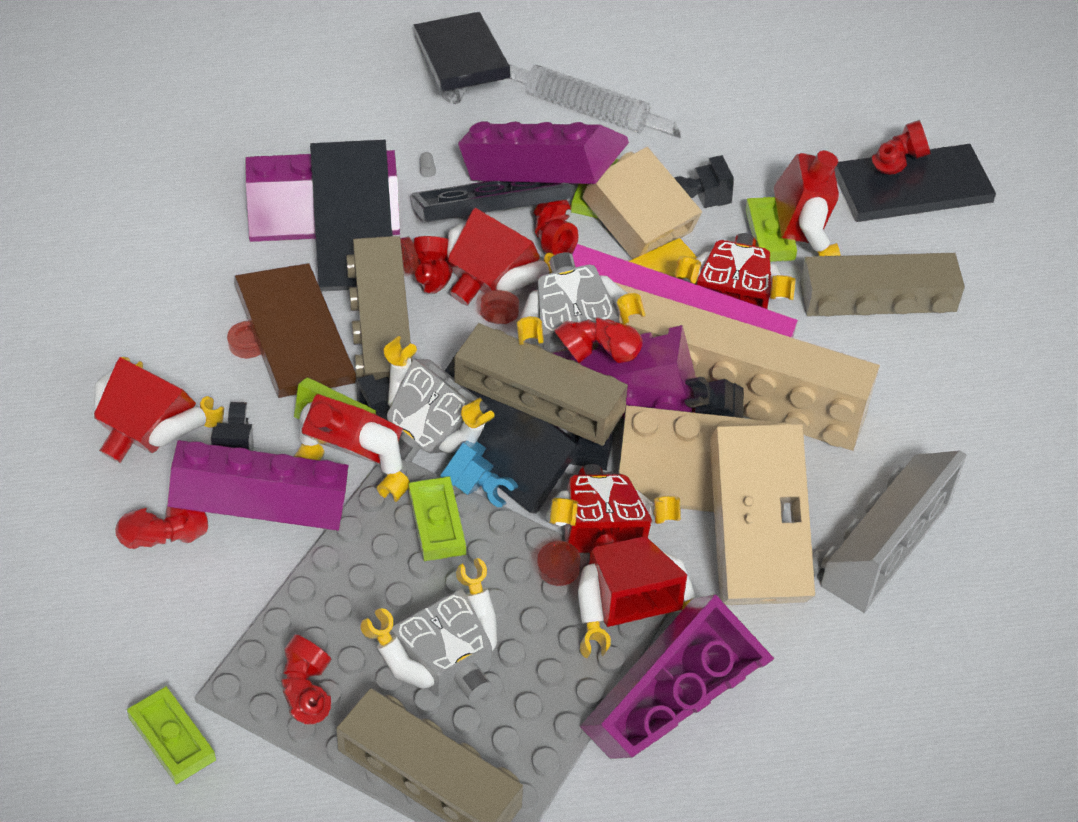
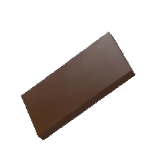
[234,263,356,398]

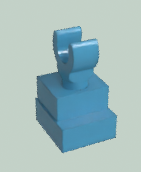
[440,441,518,507]

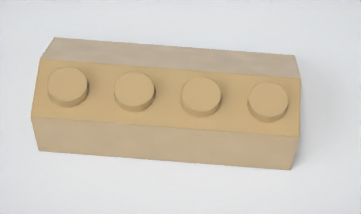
[619,405,791,518]

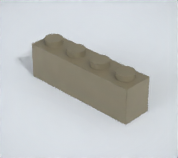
[346,236,413,380]
[800,253,965,317]
[455,323,628,446]
[336,688,523,822]

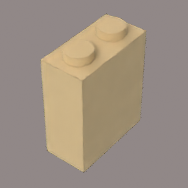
[582,147,702,259]

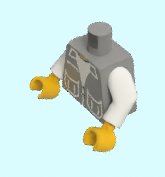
[517,253,646,352]
[384,336,495,462]
[360,558,497,701]

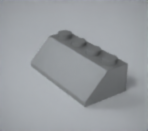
[821,450,967,613]

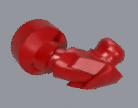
[872,120,931,175]
[533,199,579,255]
[413,236,453,294]
[554,317,643,363]
[115,507,208,549]
[281,634,332,724]

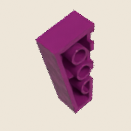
[553,325,696,419]
[579,594,775,759]

